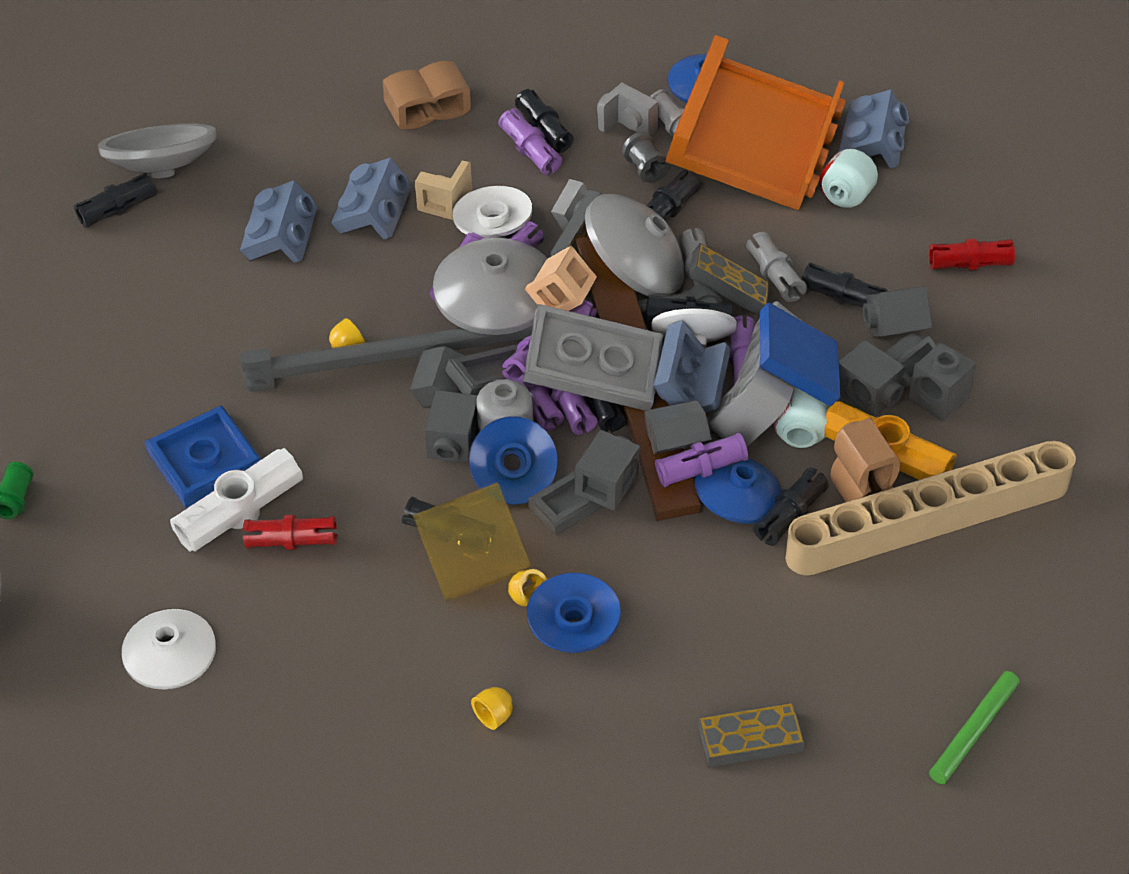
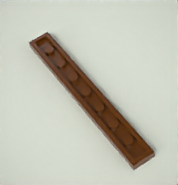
[576,236,701,521]

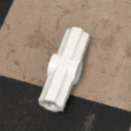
[170,448,303,552]

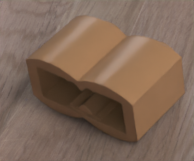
[383,61,471,130]
[830,418,900,502]

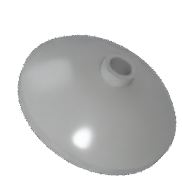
[98,124,217,178]
[585,194,684,296]
[433,238,548,335]

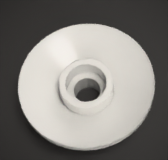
[453,186,533,238]
[652,309,737,348]
[121,609,216,690]

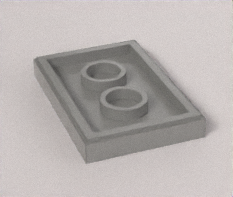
[523,304,663,411]

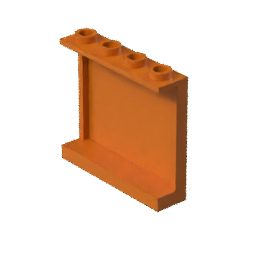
[665,35,846,210]

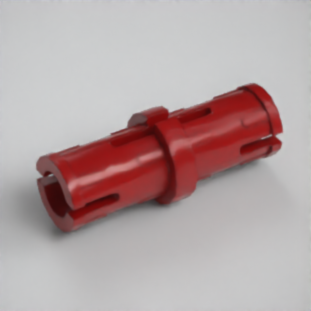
[929,238,1015,271]
[243,514,338,550]

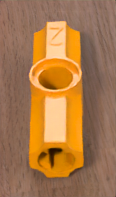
[824,401,957,480]

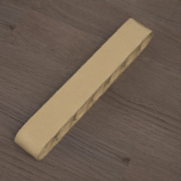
[785,441,1076,576]

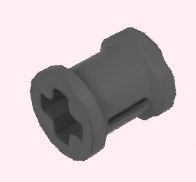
[622,132,671,183]

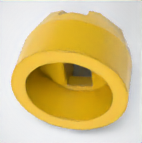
[329,318,366,348]
[508,569,547,607]
[471,687,513,730]

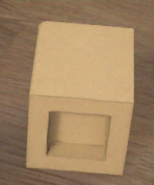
[415,160,472,220]

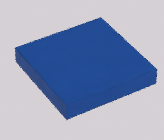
[760,302,840,406]
[144,405,261,508]

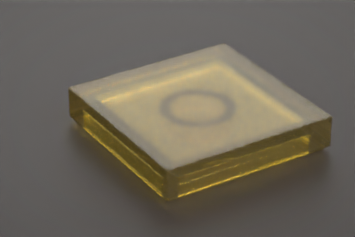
[413,482,532,602]

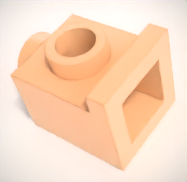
[525,245,597,311]

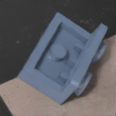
[839,89,909,168]
[331,157,412,239]
[240,180,317,263]
[654,320,731,414]

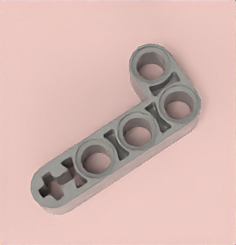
[706,301,802,447]

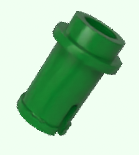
[0,462,34,520]

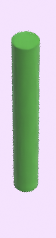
[929,671,1020,784]

